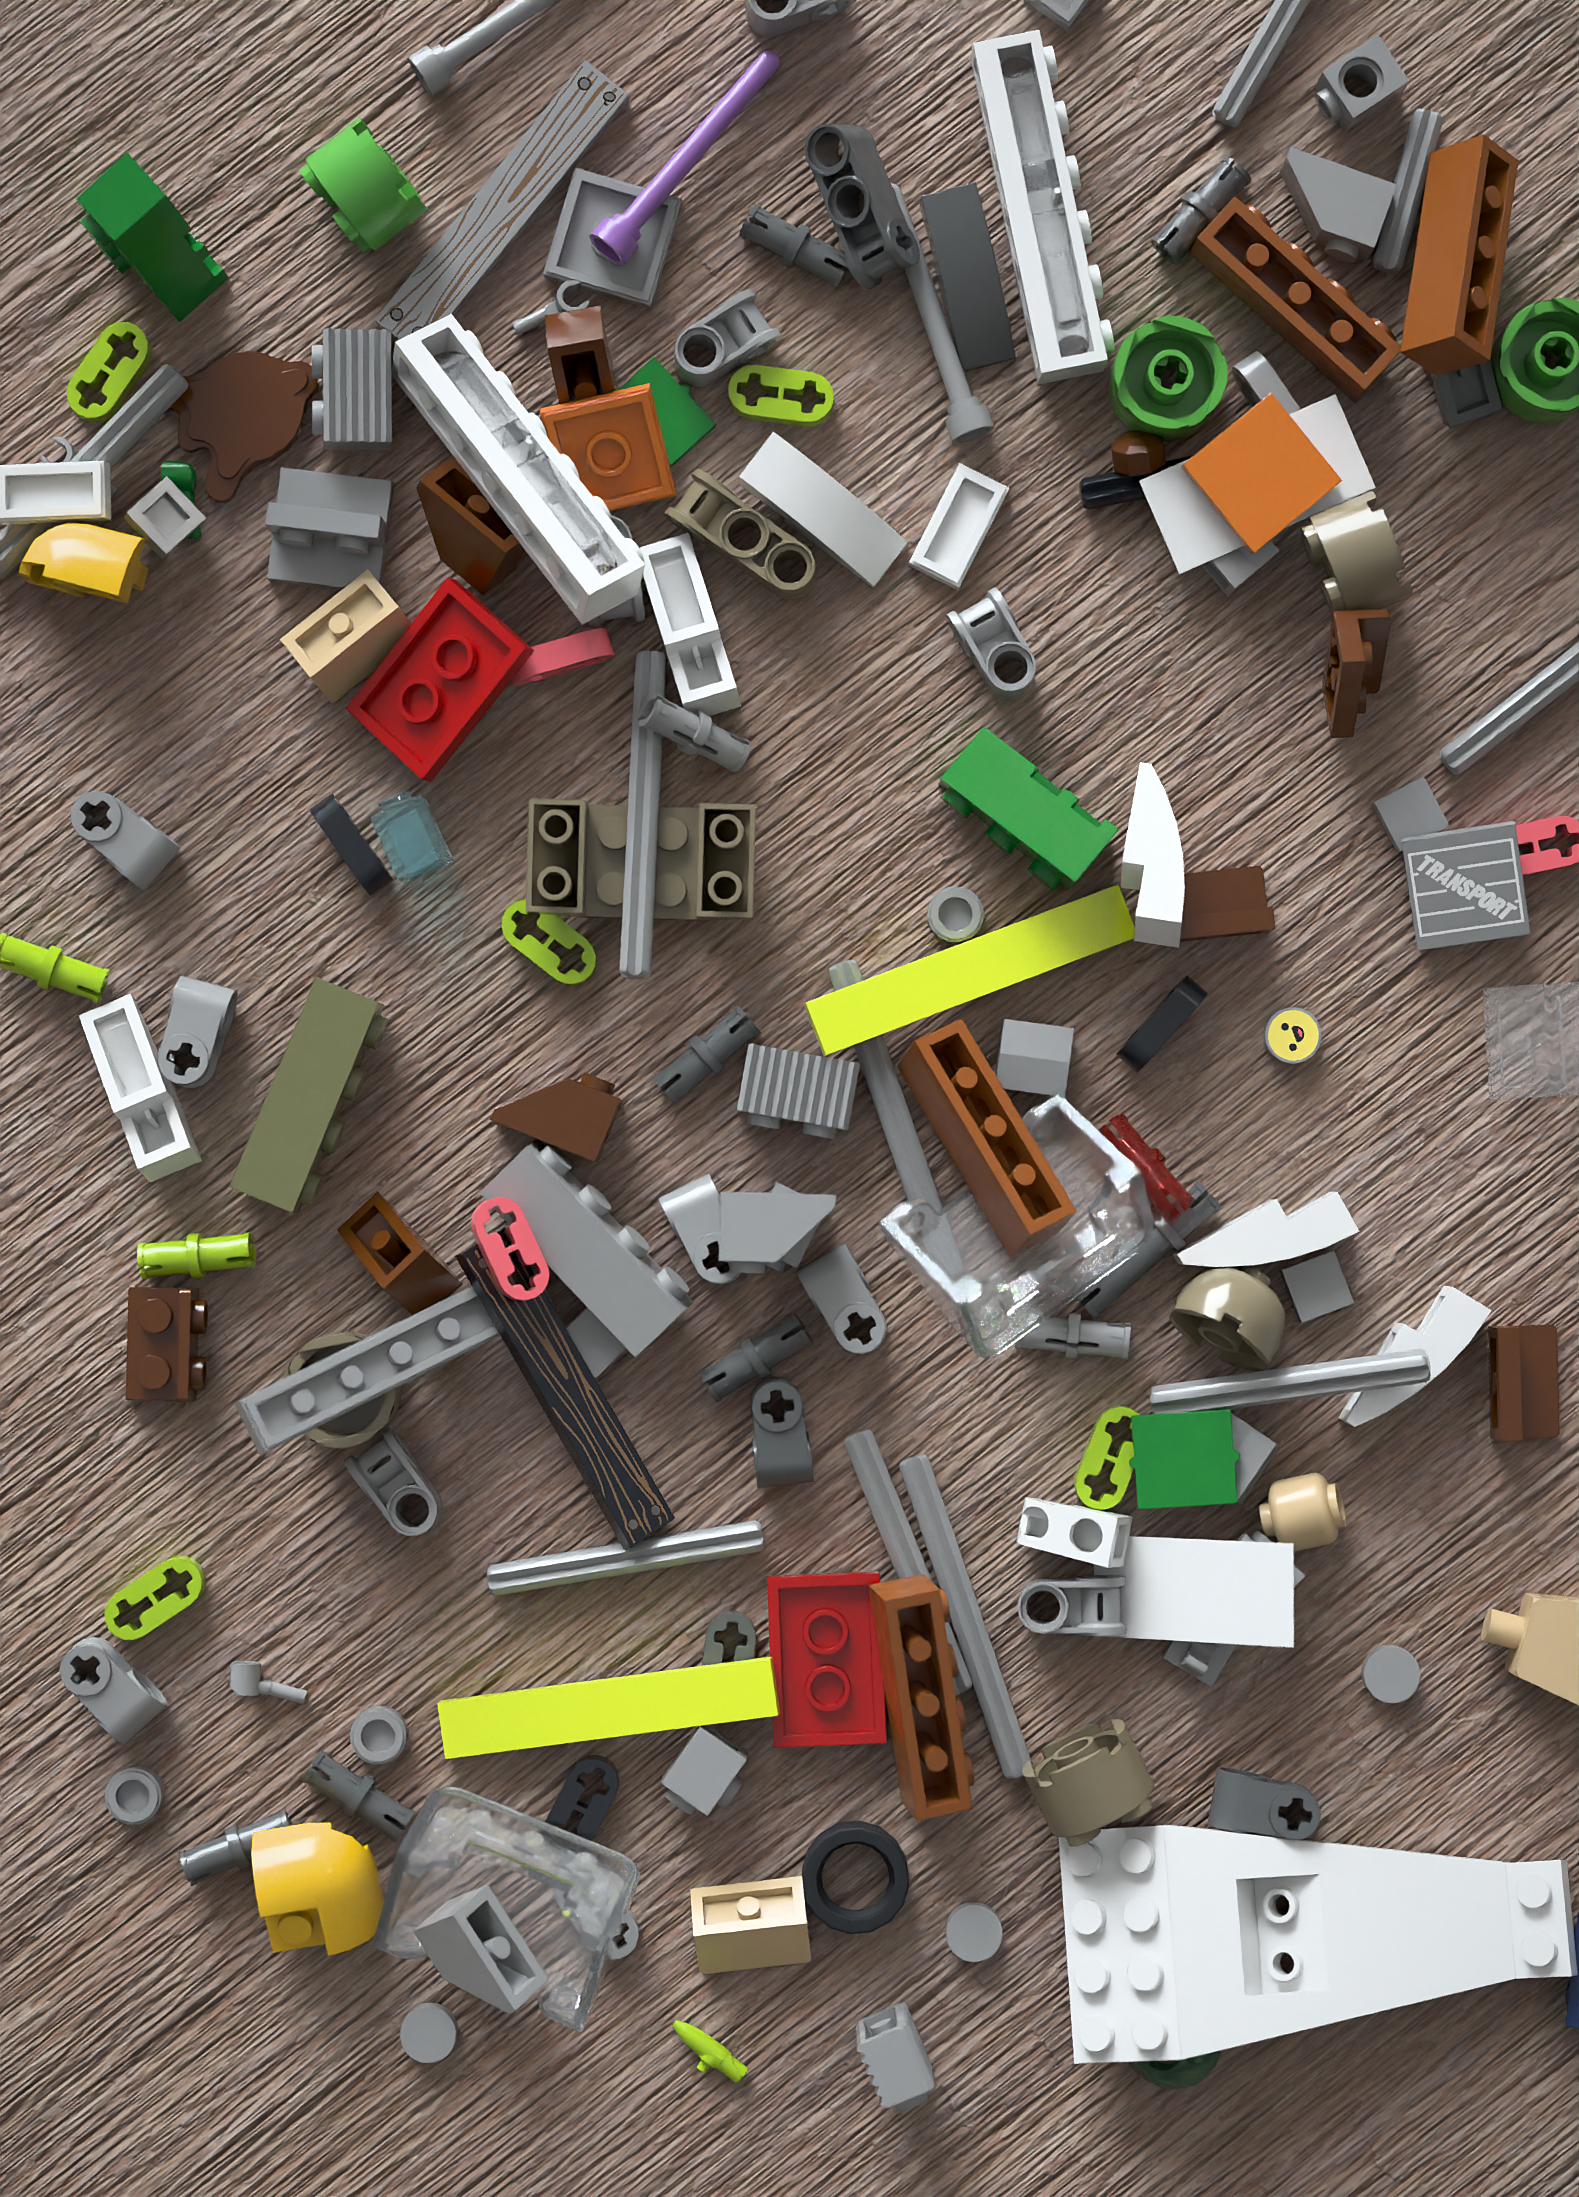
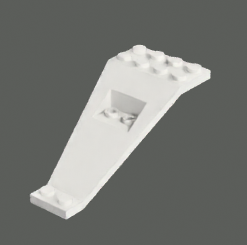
[1059,1825,1578,2063]

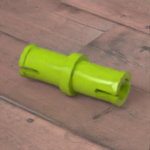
[0,932,110,1003]
[137,1232,256,1279]

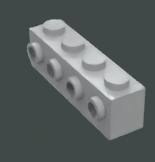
[480,1140,694,1358]

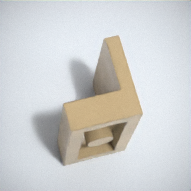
[280,569,412,703]
[690,1876,812,1974]

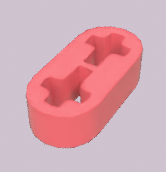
[511,628,615,686]
[1515,816,1579,876]
[470,1197,550,1301]

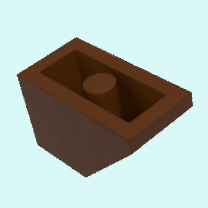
[545,306,616,404]
[416,455,525,596]
[490,1073,623,1163]
[337,1191,462,1315]

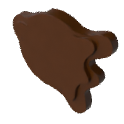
[168,351,319,503]

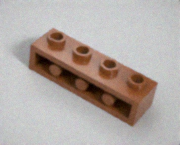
[1400,134,1519,377]
[1190,196,1401,403]
[897,1019,1077,1257]
[869,1574,974,1821]

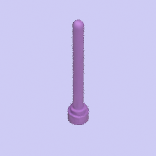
[589,51,780,266]

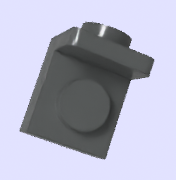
[1431,360,1502,428]

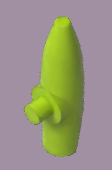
[672,2019,748,2083]

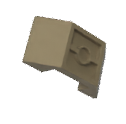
[526,798,756,921]

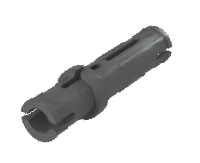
[1072,1181,1222,1320]

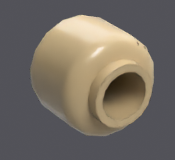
[1259,1473,1347,1552]

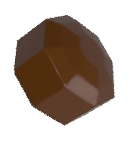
[1111,430,1166,476]

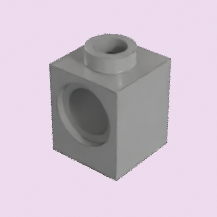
[1315,35,1409,133]

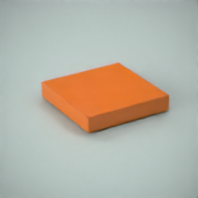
[540,383,677,511]
[1181,393,1342,554]

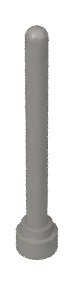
[407,0,557,96]
[891,183,995,443]

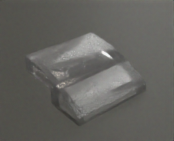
[1483,982,1579,1100]

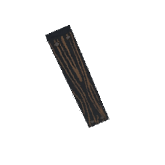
[455,1226,675,1549]

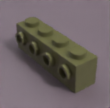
[229,977,388,1213]

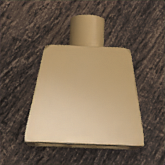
[1481,1593,1579,1705]

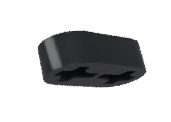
[309,793,394,896]
[1116,975,1208,1072]
[542,1755,620,1860]

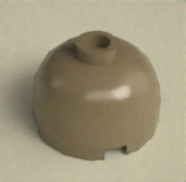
[1169,1266,1285,1372]

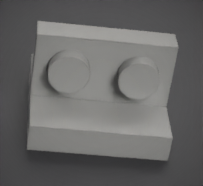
[265,467,394,590]

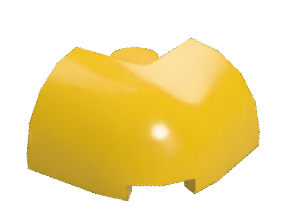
[19,523,149,604]
[252,1823,386,1956]

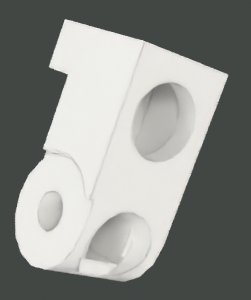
[1016,1497,1133,1568]

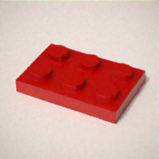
[345,577,534,782]
[767,1571,887,1748]

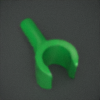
[161,461,202,539]

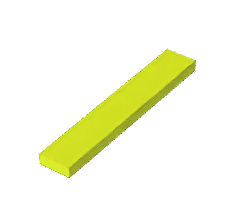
[804,884,1135,1056]
[437,1657,780,1759]

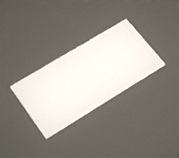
[1139,394,1376,574]
[1094,1536,1294,1648]

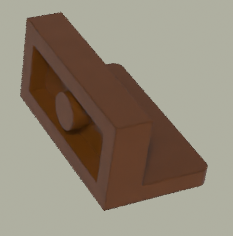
[1180,866,1275,942]
[1488,1325,1560,1442]

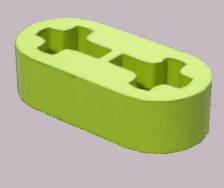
[67,322,152,423]
[728,365,834,427]
[501,899,597,986]
[1074,1405,1140,1510]
[104,1556,206,1640]

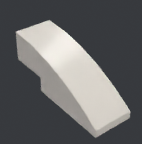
[739,432,907,588]
[639,533,741,716]
[1121,762,1185,948]
[79,994,202,1183]
[1173,1192,1360,1267]
[1338,1286,1492,1427]

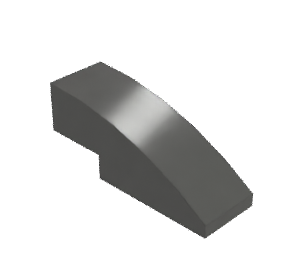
[920,182,1016,372]

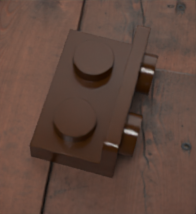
[1322,609,1391,738]
[126,1287,208,1403]

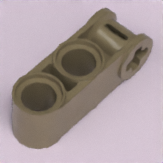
[664,468,817,600]

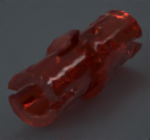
[1096,1114,1194,1221]

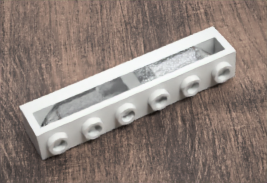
[971,30,1115,384]
[391,314,645,624]

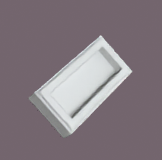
[0,461,111,525]
[909,463,1009,590]

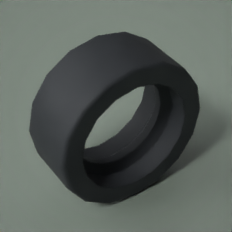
[802,1820,909,1934]

